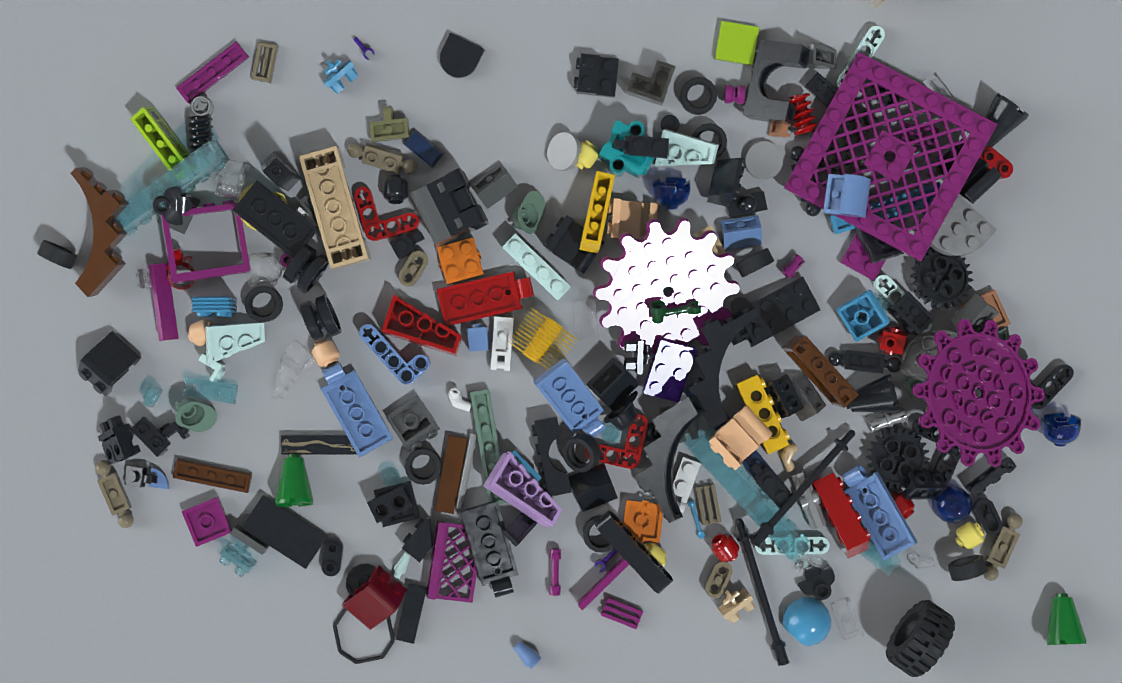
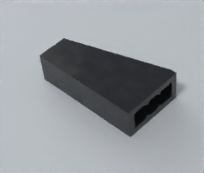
[260,151,301,191]

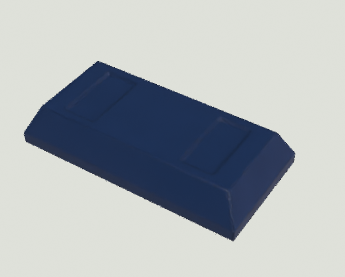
[403,129,444,168]

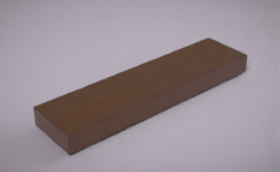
[435,435,467,514]
[173,459,253,493]

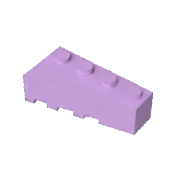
[483,452,562,527]

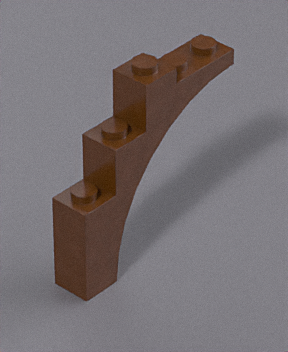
[70,167,129,297]

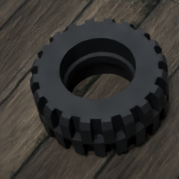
[885,600,955,677]

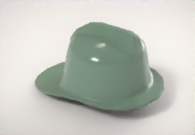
[512,191,545,234]
[175,398,217,432]

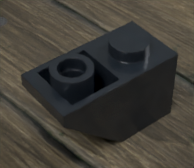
[402,516,433,563]

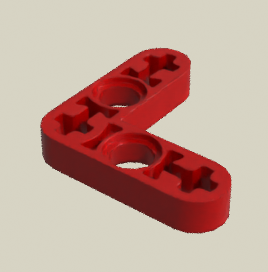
[354,187,420,241]
[585,414,648,469]

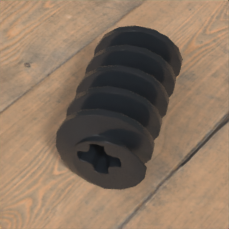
[188,116,215,157]

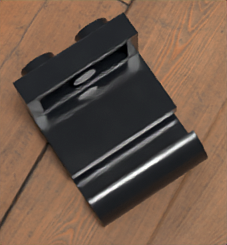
[935,139,1002,204]
[545,215,605,274]
[78,331,142,396]

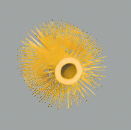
[507,307,578,369]

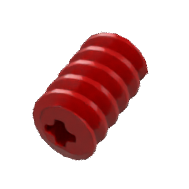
[788,93,817,136]

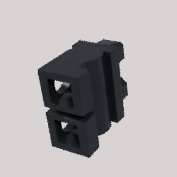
[98,415,141,465]

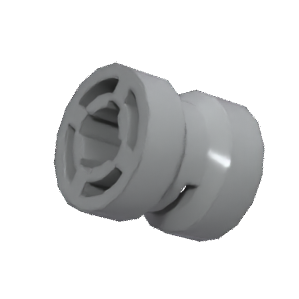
[191,96,214,117]

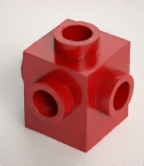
[877,326,909,355]

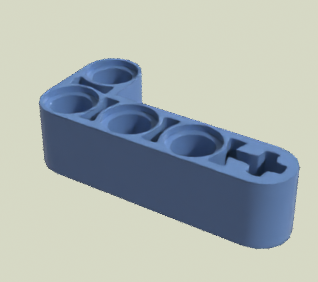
[359,324,431,385]

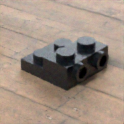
[574,53,619,98]

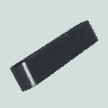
[595,510,673,594]

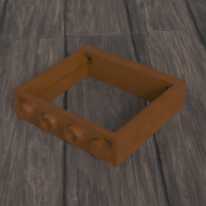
[782,335,859,408]

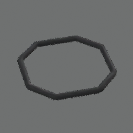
[333,608,395,664]

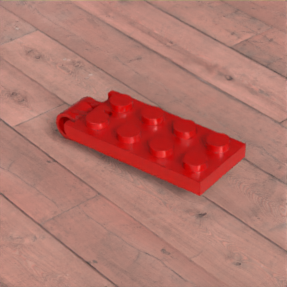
[436,271,534,326]

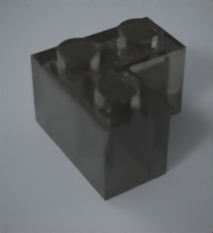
[626,60,676,106]

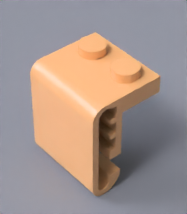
[607,198,659,240]
[709,405,773,470]

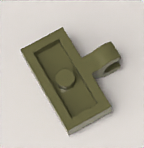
[369,106,410,142]

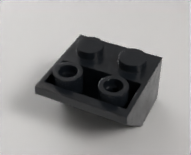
[707,158,745,207]
[586,357,640,411]

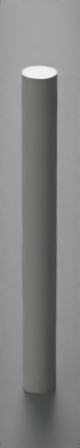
[455,433,477,510]

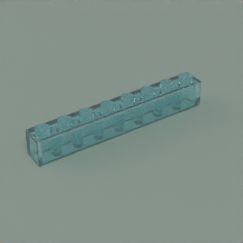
[92,140,230,244]
[688,433,810,564]

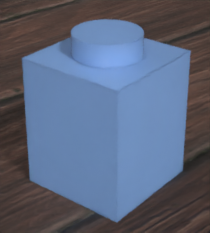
[467,323,489,352]

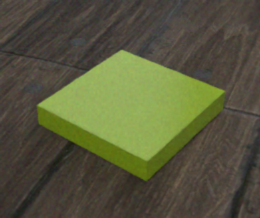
[715,21,759,66]

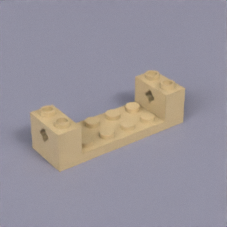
[299,146,372,270]

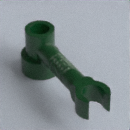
[650,300,701,324]

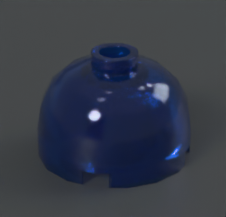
[652,177,691,210]
[1041,413,1081,447]
[932,485,972,523]

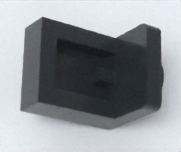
[159,422,190,439]

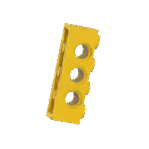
[579,171,615,254]
[735,374,790,454]

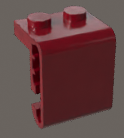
[342,565,407,630]

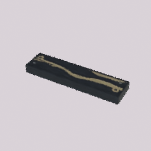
[281,435,357,455]

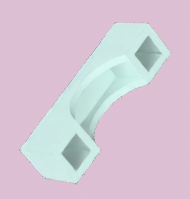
[502,234,571,301]

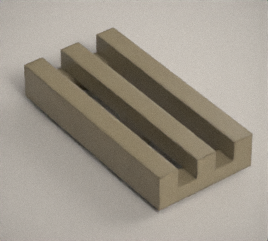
[251,42,279,84]
[695,484,722,525]

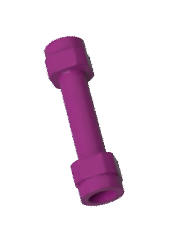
[549,548,561,596]

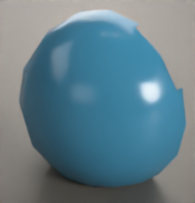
[782,597,832,647]

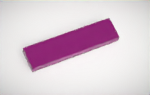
[176,41,250,104]
[148,263,179,341]
[578,557,629,611]

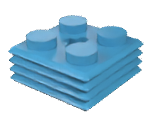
[836,289,890,342]
[191,296,237,317]

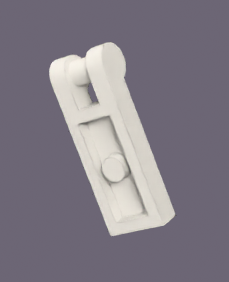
[491,317,514,371]
[673,456,701,514]

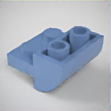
[823,174,871,218]

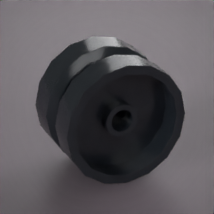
[283,244,329,294]
[300,294,342,343]

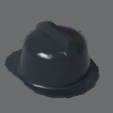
[603,391,638,431]

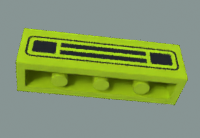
[130,106,200,181]

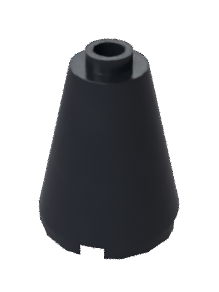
[985,93,1029,148]
[846,374,900,412]

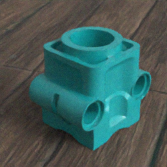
[598,120,654,179]

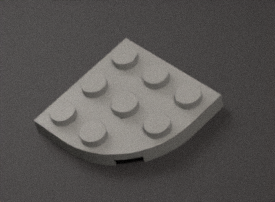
[930,195,997,256]
[898,330,957,382]

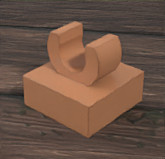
[768,122,793,138]

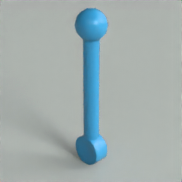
[688,500,705,539]

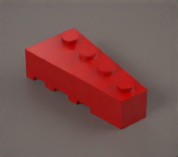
[382,294,462,356]
[813,472,871,559]

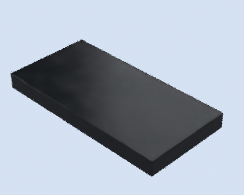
[232,181,318,259]
[241,495,328,569]

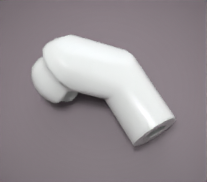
[448,387,472,412]

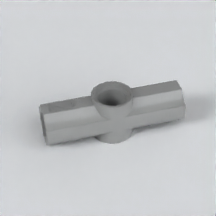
[791,470,827,530]

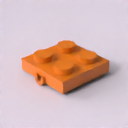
[437,237,484,285]
[623,499,663,543]

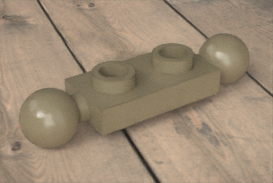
[347,143,418,174]
[95,460,134,528]
[983,513,1023,581]

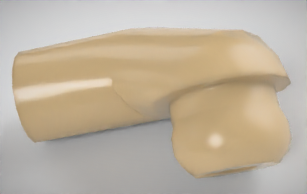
[781,443,798,472]

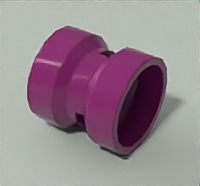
[724,84,745,105]

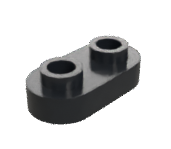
[973,498,1003,535]
[321,537,344,576]

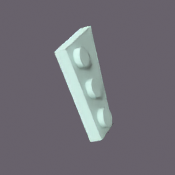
[655,129,719,166]
[205,322,265,365]

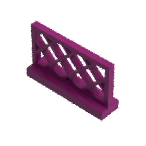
[426,520,477,603]

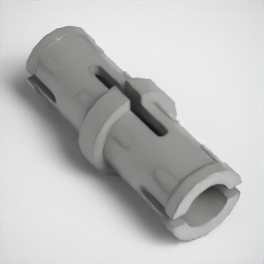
[868,408,908,433]

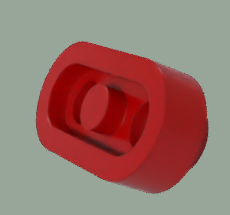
[980,147,1013,179]

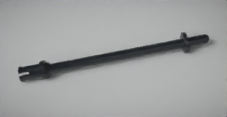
[750,430,855,547]
[736,518,790,666]

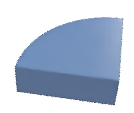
[149,467,169,489]

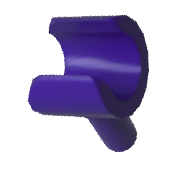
[353,37,375,60]
[594,549,617,572]

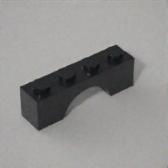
[531,416,571,497]

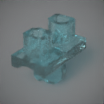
[219,542,258,577]

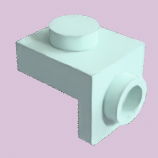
[199,353,226,382]

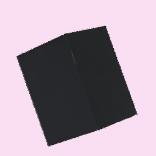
[569,463,618,512]

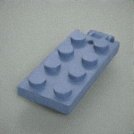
[533,358,606,438]
[321,362,393,458]
[843,465,918,560]

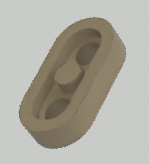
[399,251,428,287]
[705,561,732,598]

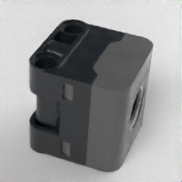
[410,168,489,247]

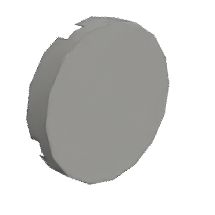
[547,132,581,171]
[745,141,783,180]

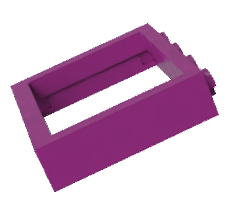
[160,200,251,284]

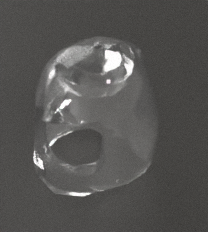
[248,252,284,287]

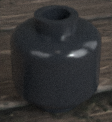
[383,174,408,204]

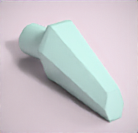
[392,552,411,581]

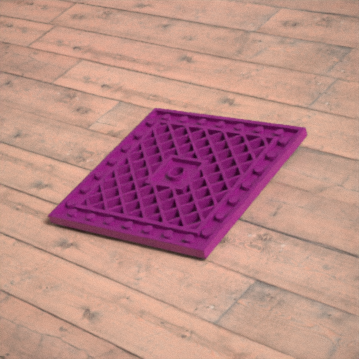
[783,52,998,262]

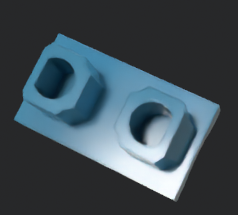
[323,59,358,94]

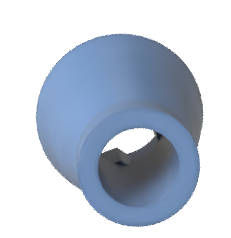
[513,641,541,669]

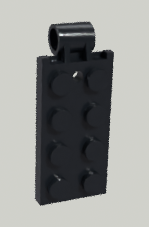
[731,276,821,347]
[460,500,519,598]

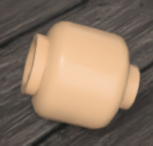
[188,319,216,346]
[312,340,340,368]

